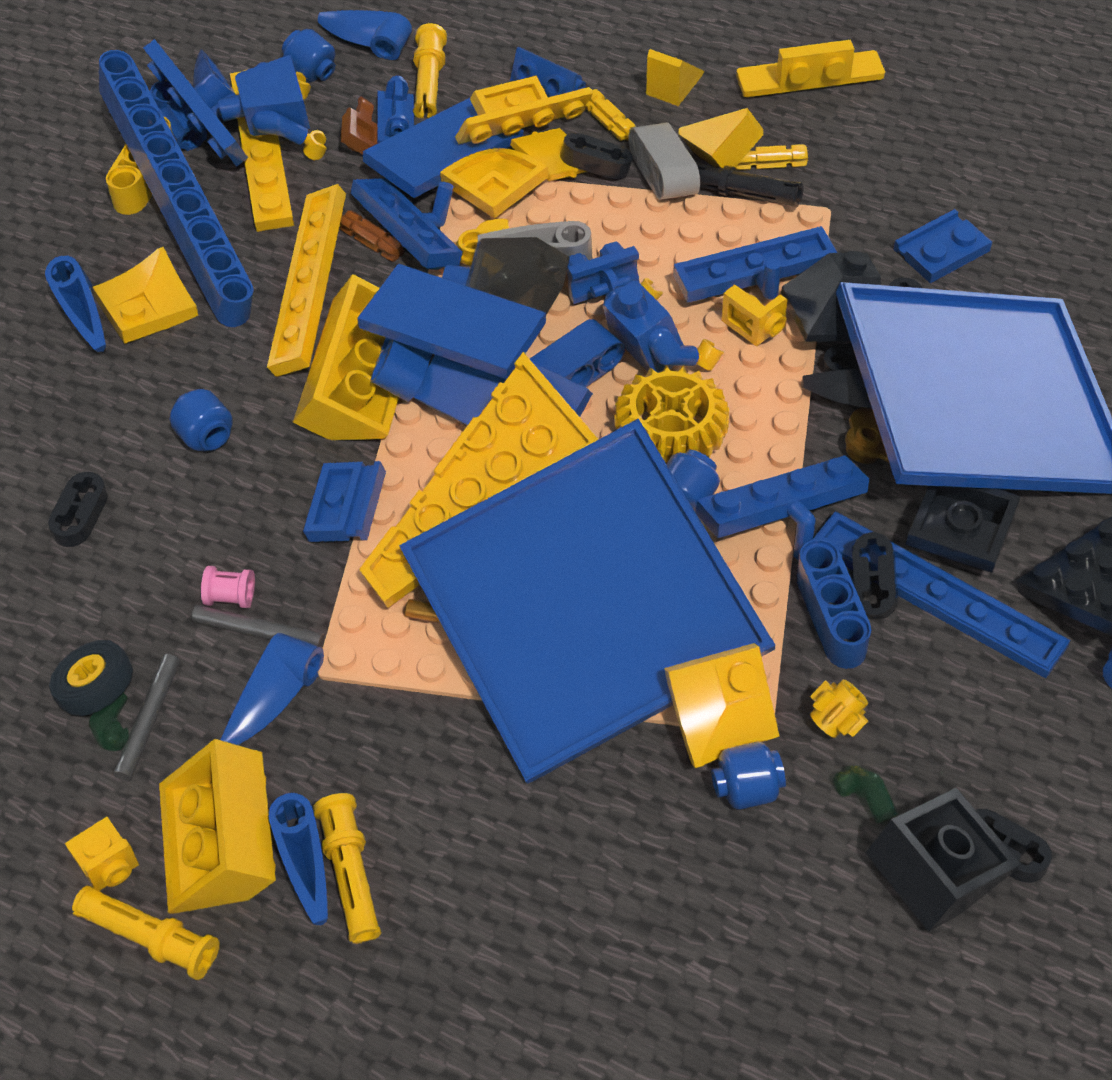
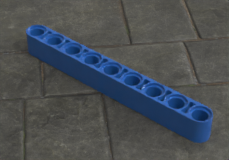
[99,50,253,327]

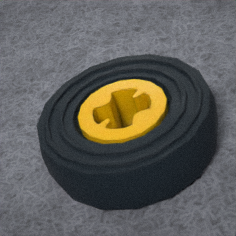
[49,640,133,716]

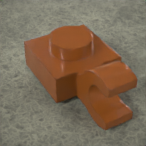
[341,96,378,155]

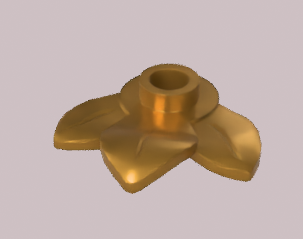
[845,407,889,464]

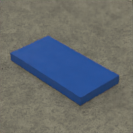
[363,97,524,198]
[357,264,546,379]
[413,355,593,426]

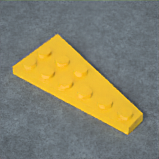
[359,352,599,608]

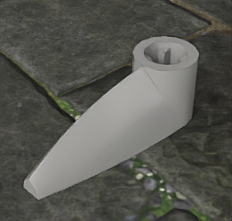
[478,221,593,273]

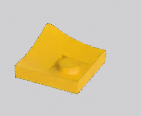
[440,148,549,219]
[92,247,198,344]
[664,643,780,768]

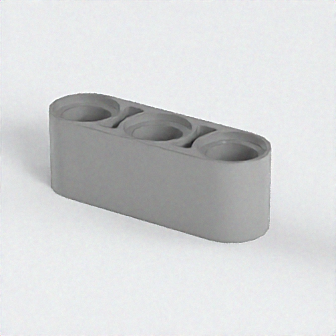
[629,122,700,200]

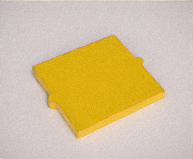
[510,128,587,181]

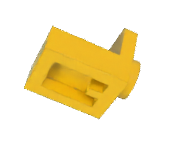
[721,285,787,346]
[65,817,139,891]

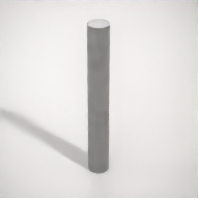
[192,605,325,647]
[113,654,180,781]

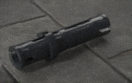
[696,163,803,207]

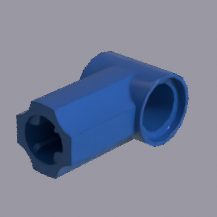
[150,79,207,151]

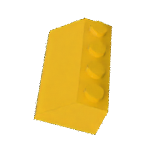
[293,274,399,440]

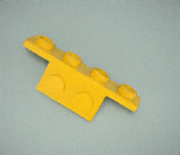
[736,40,885,97]
[455,75,593,144]

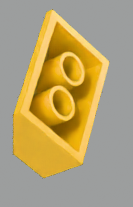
[159,739,276,914]

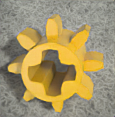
[810,679,868,738]

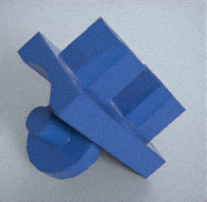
[566,241,639,304]

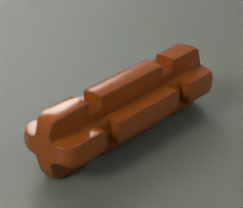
[340,210,405,262]

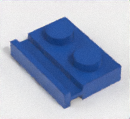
[893,209,992,283]
[303,461,386,542]

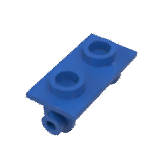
[510,47,586,97]
[377,76,414,143]

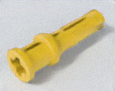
[413,23,447,118]
[313,793,381,944]
[72,885,219,980]

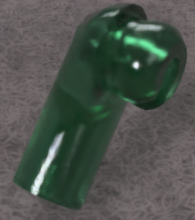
[88,692,129,751]
[833,765,899,824]

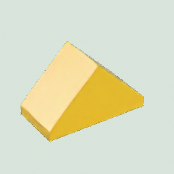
[646,49,704,106]
[679,108,763,168]

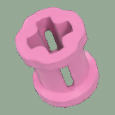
[201,566,255,608]

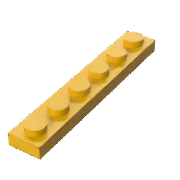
[230,70,294,232]
[267,184,346,377]

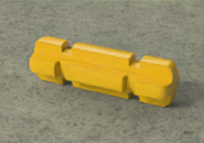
[585,88,636,141]
[735,144,808,170]

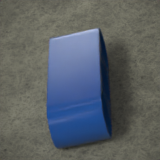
[530,319,625,387]
[370,337,432,402]
[796,539,871,669]

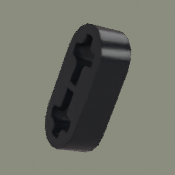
[560,133,633,179]
[48,472,108,547]
[852,532,898,620]
[976,809,1052,883]

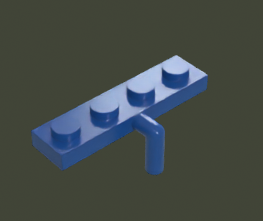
[143,39,248,167]
[351,178,462,270]
[673,226,837,303]
[696,455,869,560]

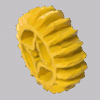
[614,365,729,463]

